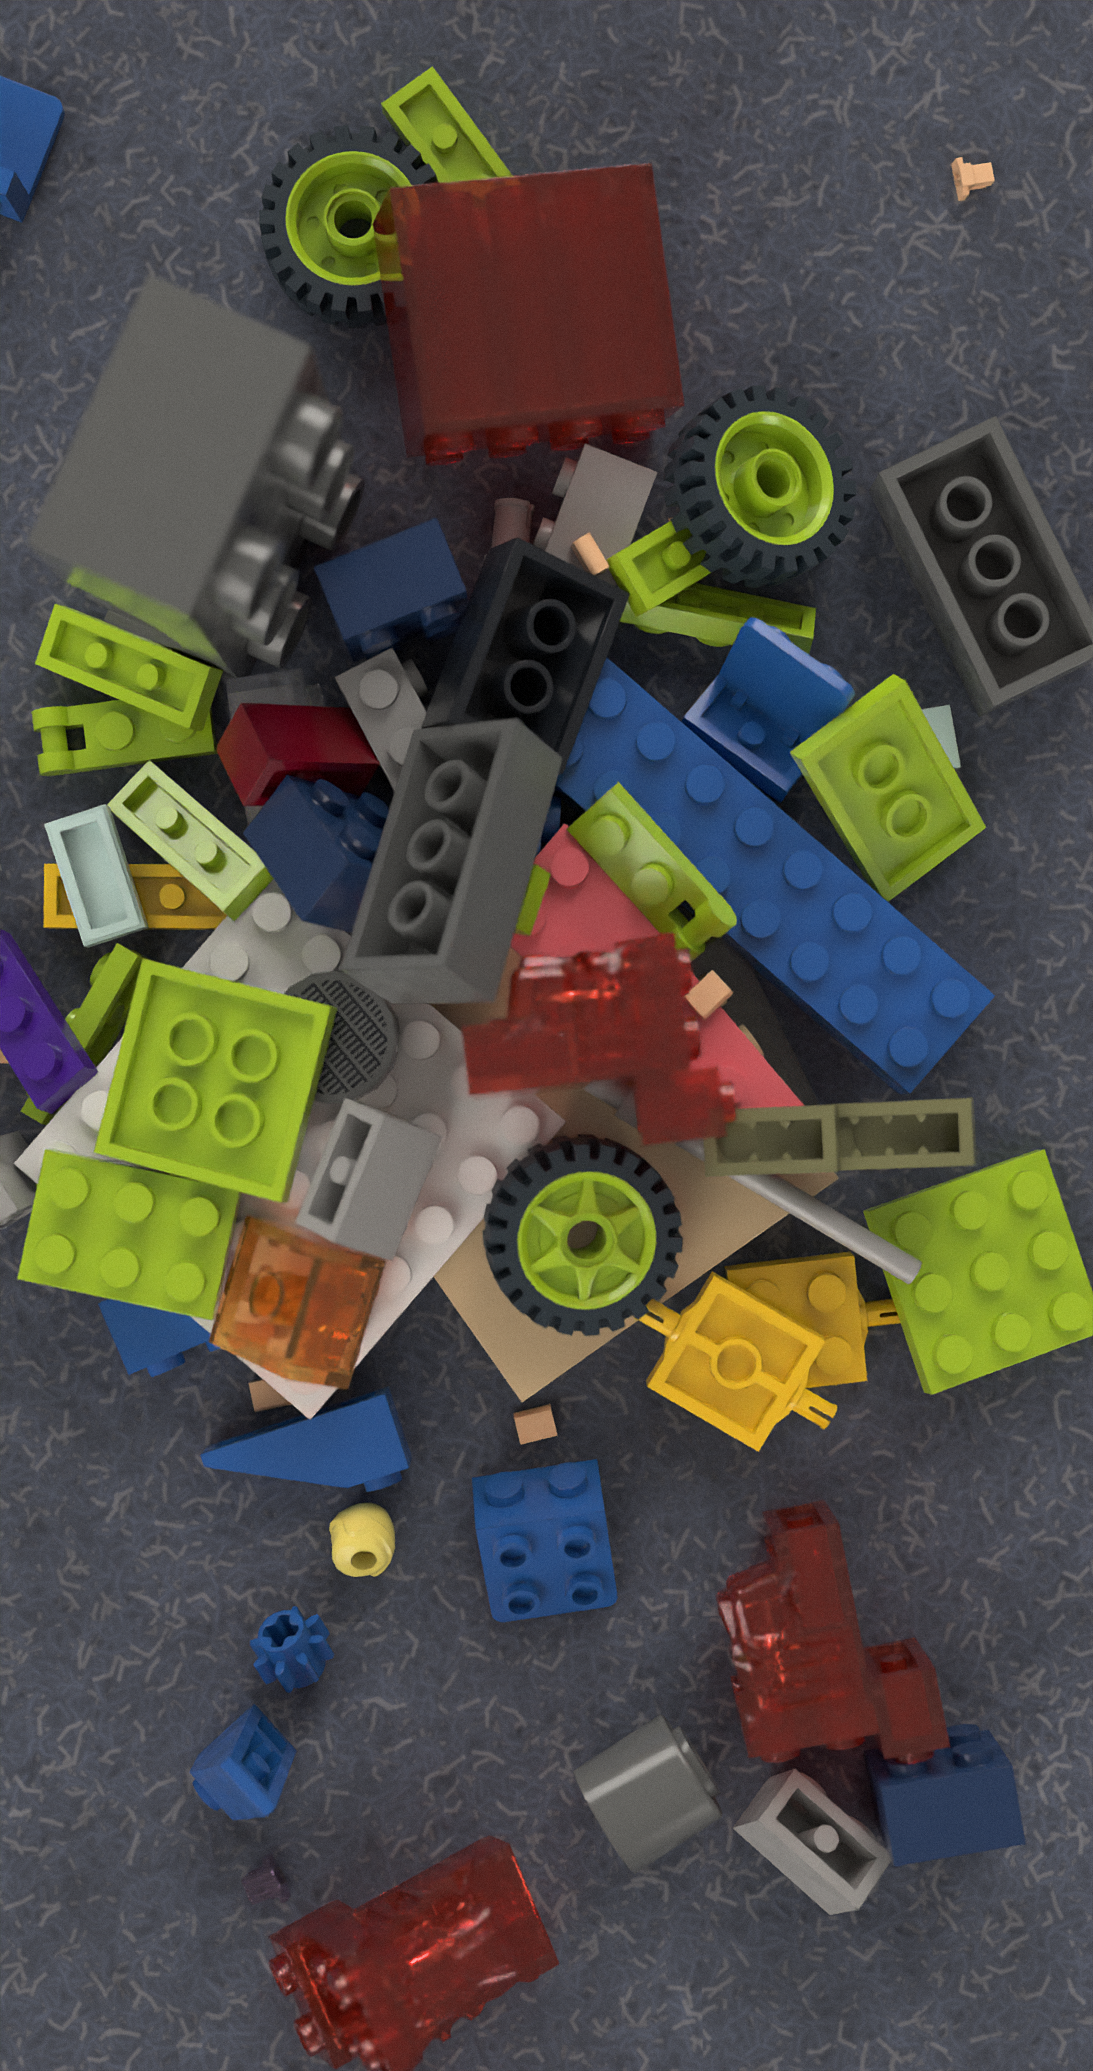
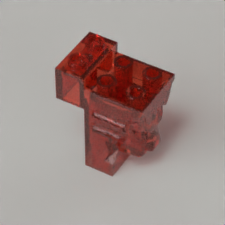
[462,932,737,1148]
[715,1500,950,1764]
[268,1835,560,2071]

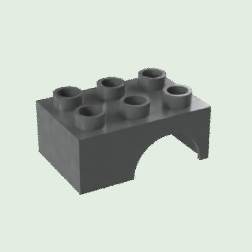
[26,274,365,687]

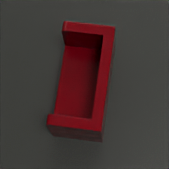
[217,702,380,806]

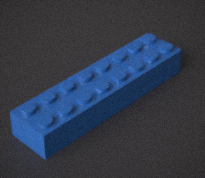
[553,657,995,1094]

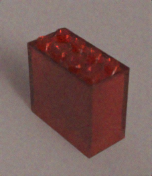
[373,163,685,466]

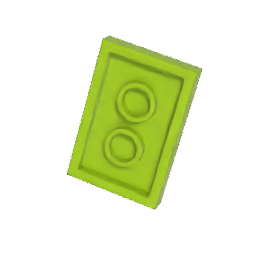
[790,674,987,902]
[17,1148,242,1320]

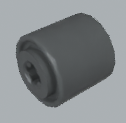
[573,1715,722,1874]

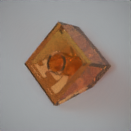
[208,1215,386,1389]

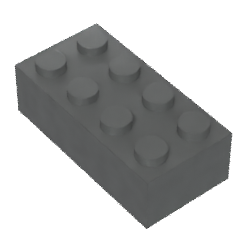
[869,416,1093,718]
[341,719,563,1004]

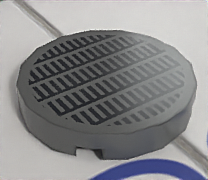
[284,971,400,1104]

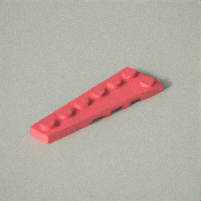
[510,823,803,1175]

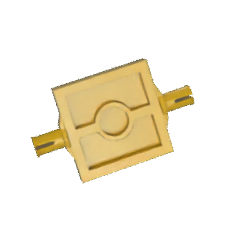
[725,1251,900,1388]
[634,1271,837,1452]

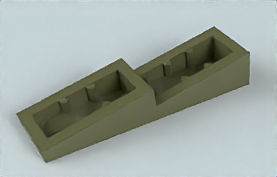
[702,1097,977,1177]

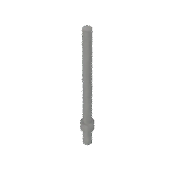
[573,1061,922,1284]

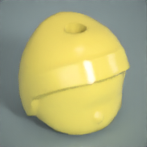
[329,1503,395,1577]

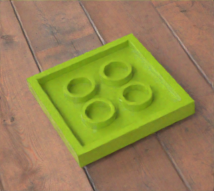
[93,959,337,1203]
[863,1149,1093,1395]

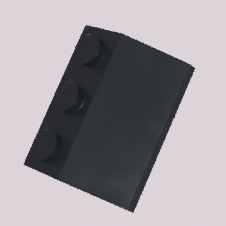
[421,537,630,775]

